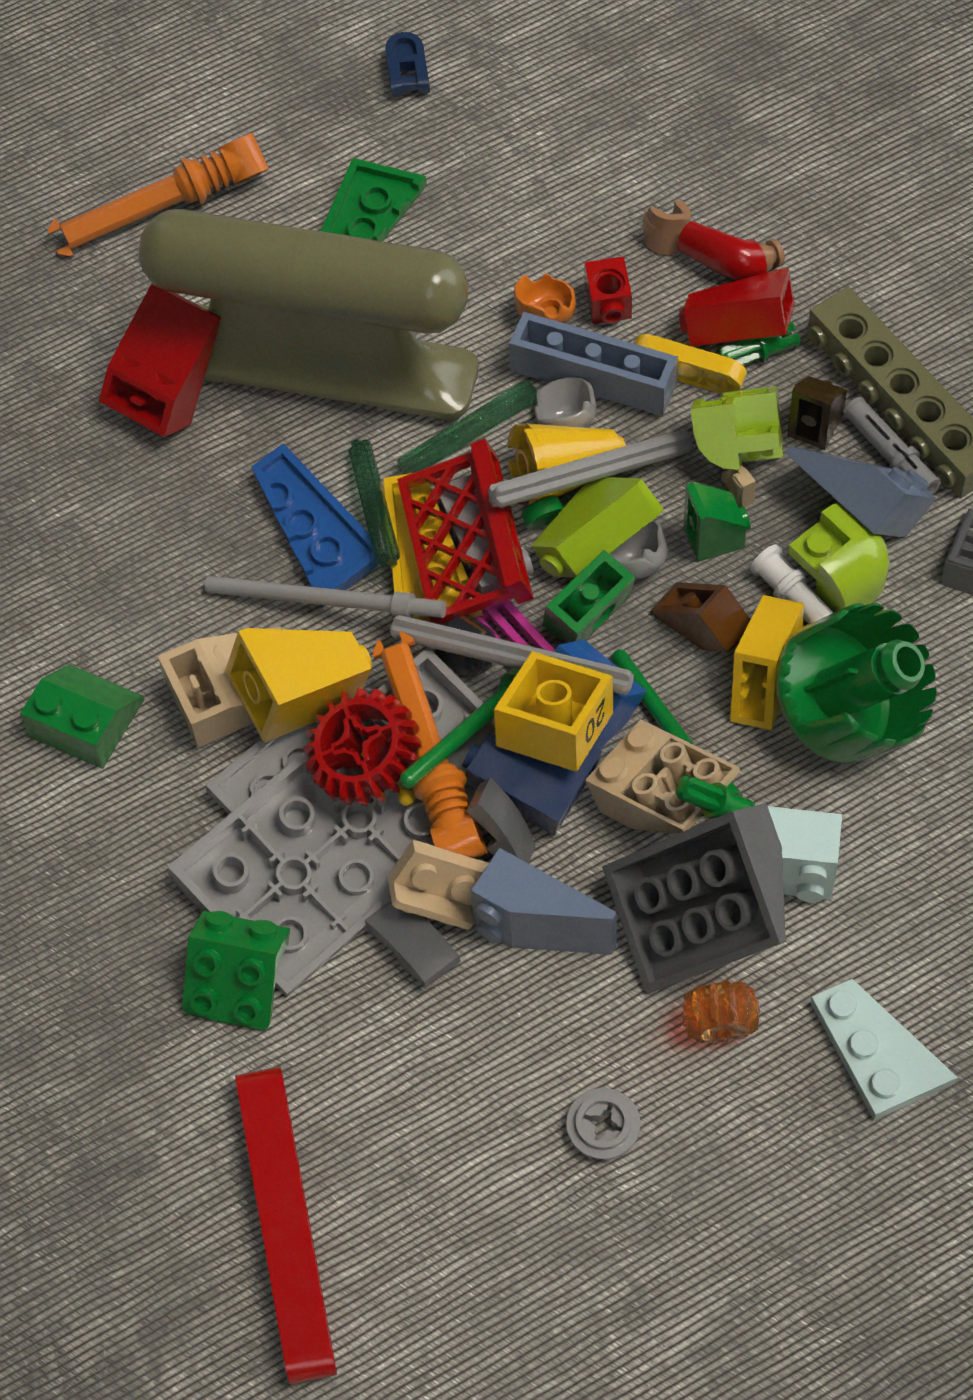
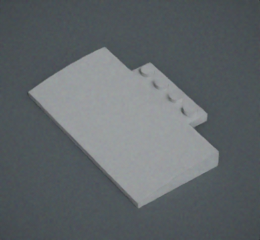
[168,647,495,997]

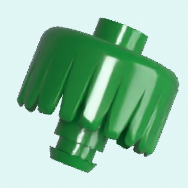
[776,603,937,764]

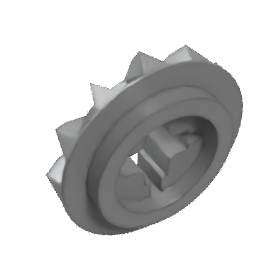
[566,1088,640,1162]

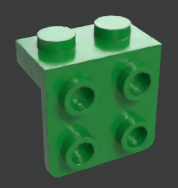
[182,910,290,1030]

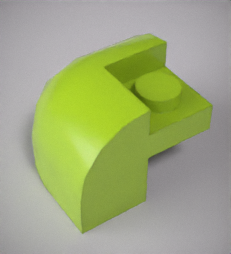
[691,386,783,470]
[788,502,890,612]

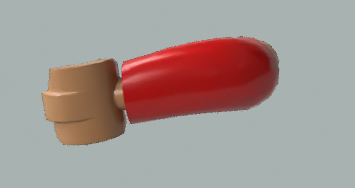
[642,200,785,281]

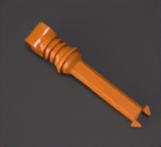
[47,133,269,257]
[373,631,488,859]

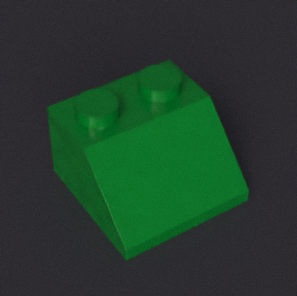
[20,664,145,769]

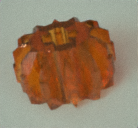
[682,980,760,1045]

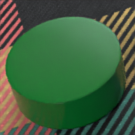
[521,496,564,530]

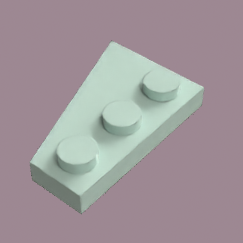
[811,979,958,1121]

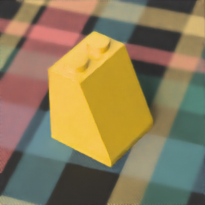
[225,628,372,743]

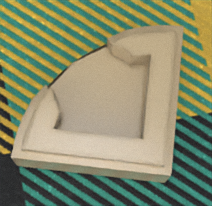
[721,466,756,507]

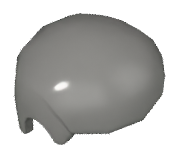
[534,377,596,428]
[610,520,668,580]

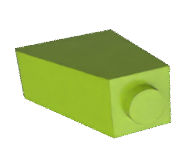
[531,477,664,578]

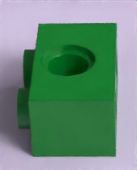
[542,550,635,644]

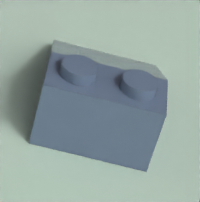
[785,446,936,537]
[471,848,617,955]

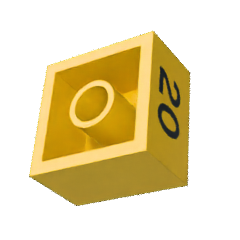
[494,651,613,772]

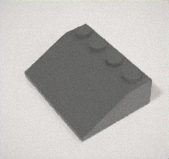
[602,803,786,994]

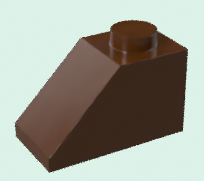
[650,582,751,652]

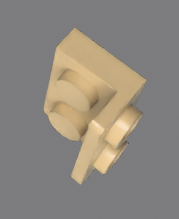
[388,840,489,930]

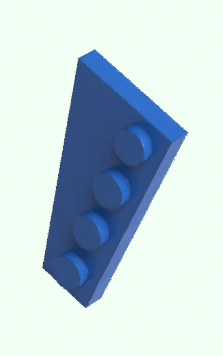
[251,443,387,608]

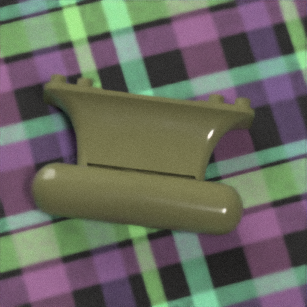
[138,209,479,422]

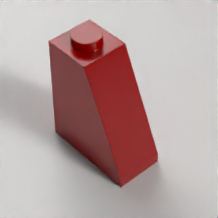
[679,268,795,346]

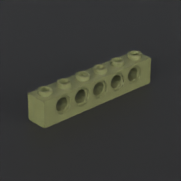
[807,286,973,498]

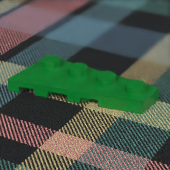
[321,158,427,241]

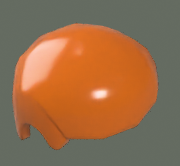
[514,273,576,323]

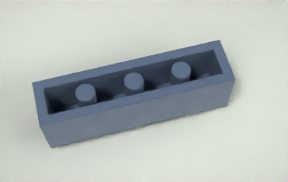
[509,311,678,416]

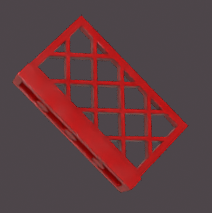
[397,438,534,624]

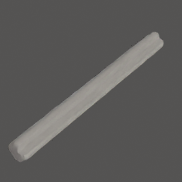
[487,430,693,508]
[390,615,634,695]

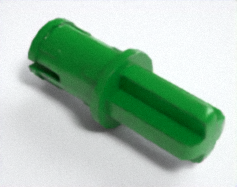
[719,322,800,365]
[675,776,755,818]

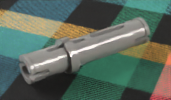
[843,397,941,495]

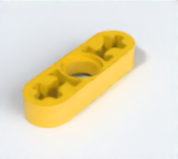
[634,334,747,394]

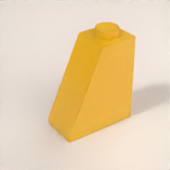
[730,595,805,731]

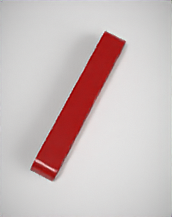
[235,1066,337,1385]

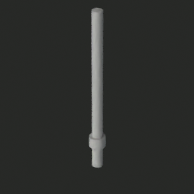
[205,576,447,618]

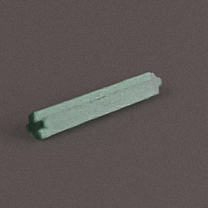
[397,380,537,475]
[348,439,400,568]

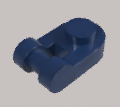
[386,32,430,98]

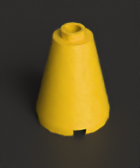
[507,423,626,506]

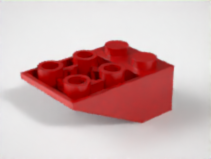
[99,283,221,437]

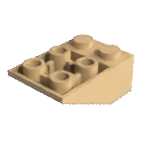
[158,626,281,748]
[585,719,740,834]

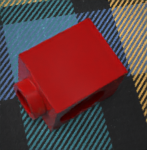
[584,256,632,324]

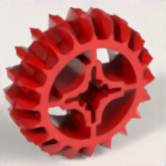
[303,688,423,807]

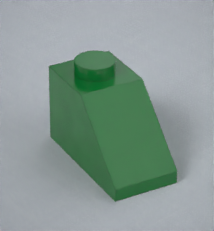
[683,482,751,562]

